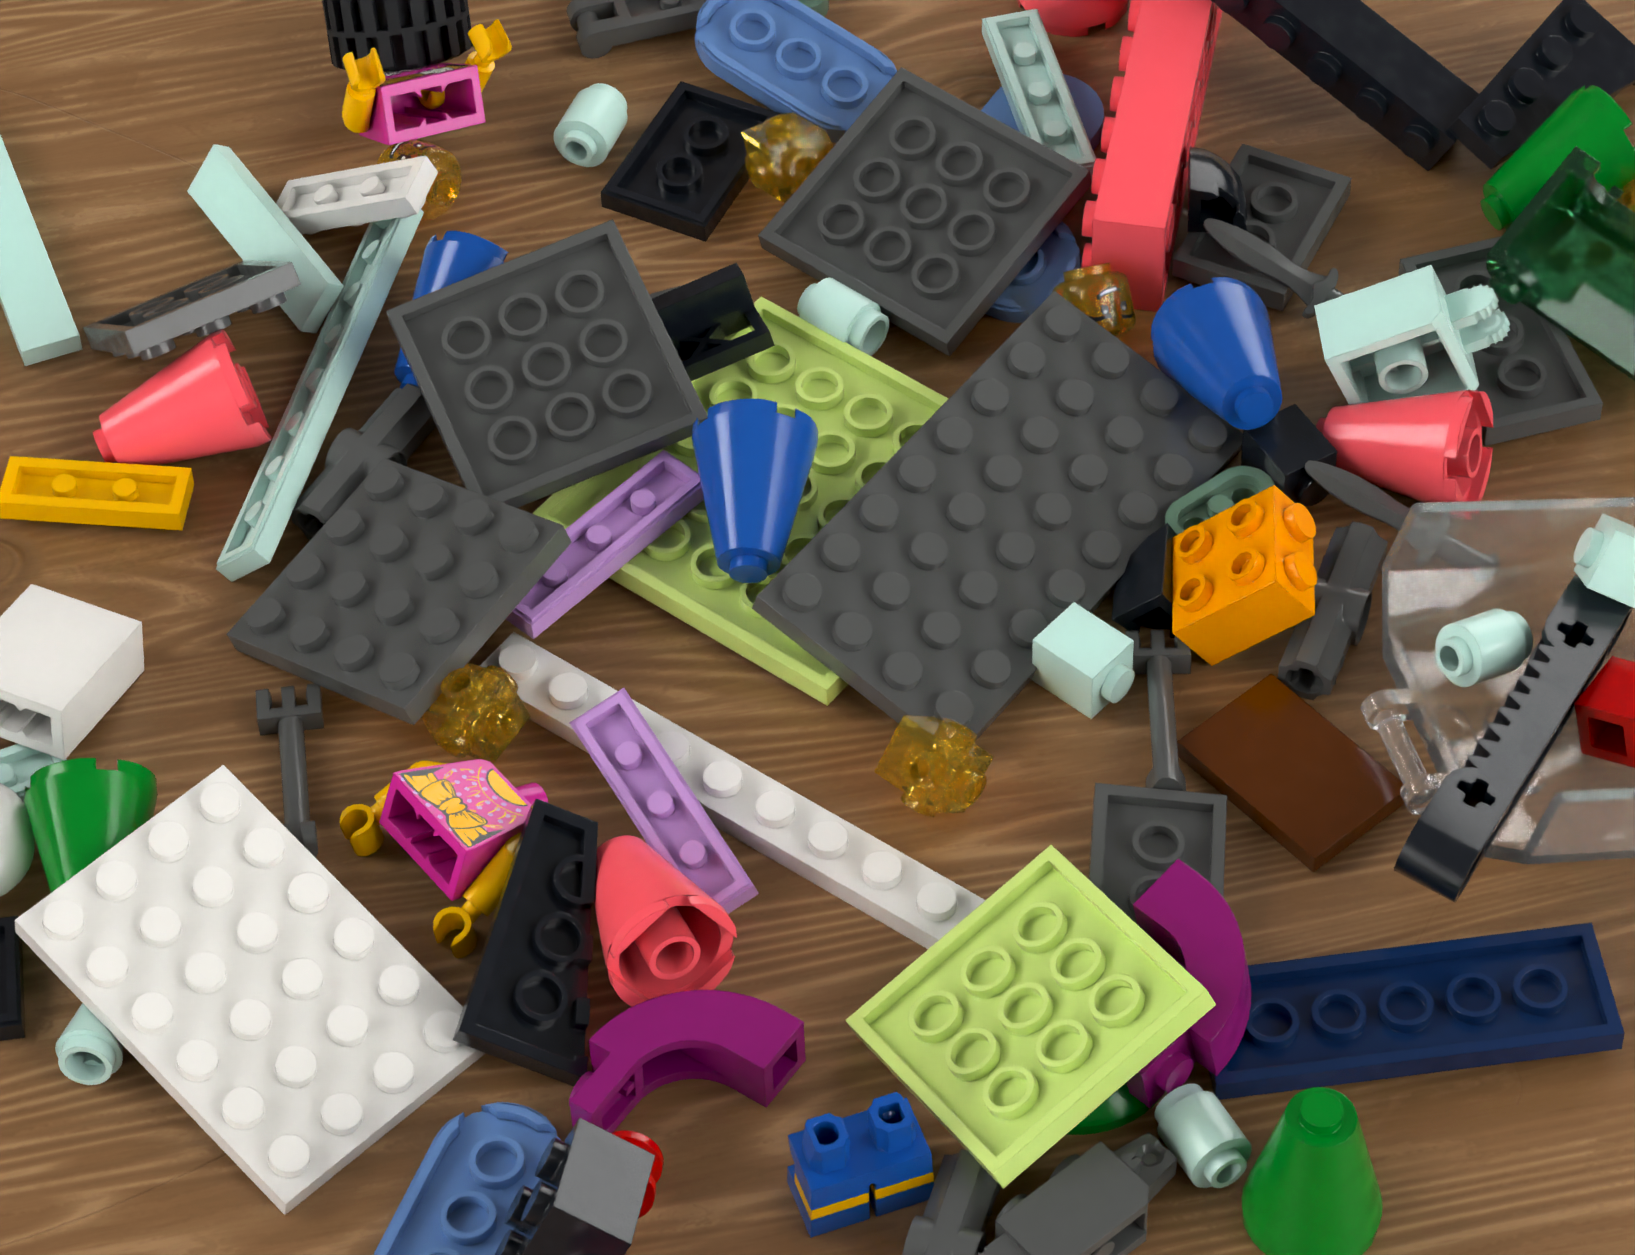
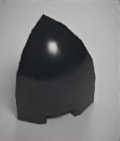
[1187,147,1247,232]
[1112,523,1177,638]

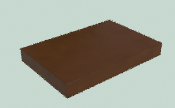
[1177,674,1409,872]

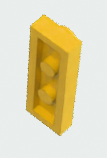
[0,456,194,531]

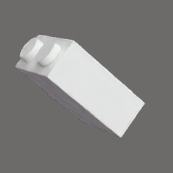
[0,584,144,760]

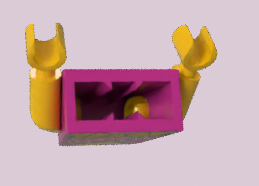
[342,19,512,145]
[339,759,548,958]

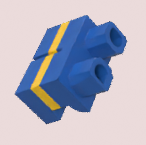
[787,1092,934,1238]

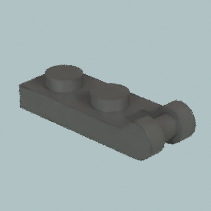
[566,0,707,59]

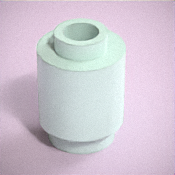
[553,83,628,167]
[797,277,889,356]
[1435,608,1533,687]
[1154,1084,1252,1188]

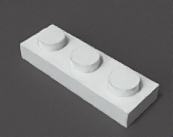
[276,156,438,234]

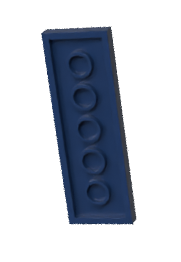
[1209,922,1625,1100]

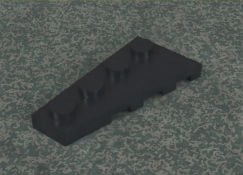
[1447,0,1635,169]
[453,799,598,1086]

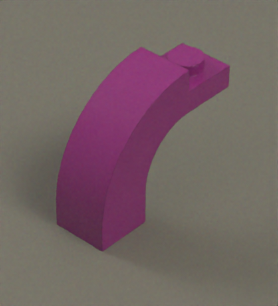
[1127,858,1251,1108]
[569,990,806,1133]

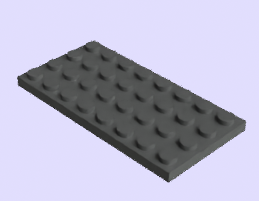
[752,291,1243,766]

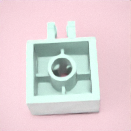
[1314,265,1510,405]

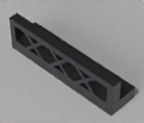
[652,263,775,381]

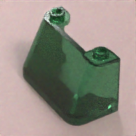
[1486,146,1635,381]

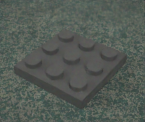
[83,260,301,360]

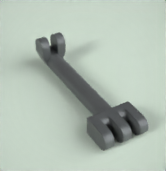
[1125,630,1191,791]
[255,683,324,858]

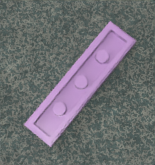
[506,450,704,639]
[569,688,759,914]

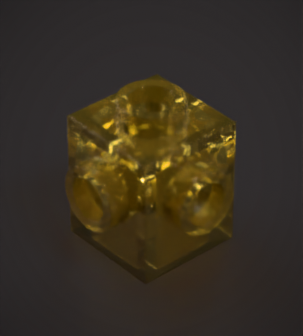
[741,112,833,203]
[421,662,531,764]
[874,715,994,817]

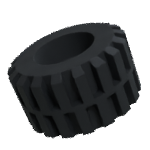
[322,0,473,72]

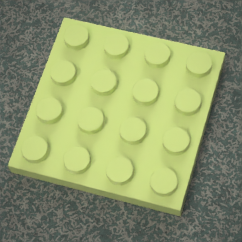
[845,845,1216,1189]

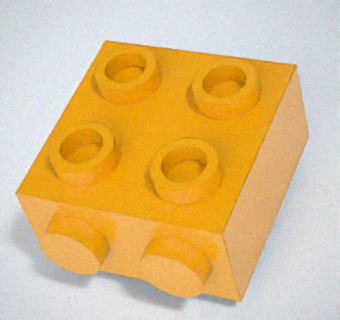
[1172,485,1317,666]

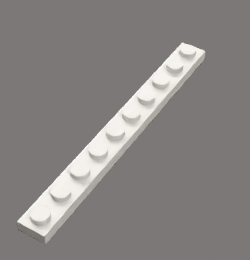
[474,632,985,949]

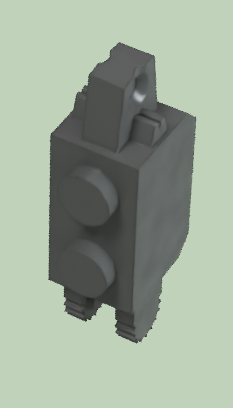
[978,1132,1177,1255]

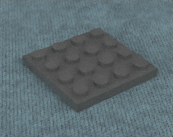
[758,67,1092,357]
[386,219,707,508]
[227,458,571,725]

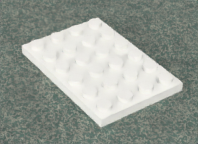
[15,765,485,1215]

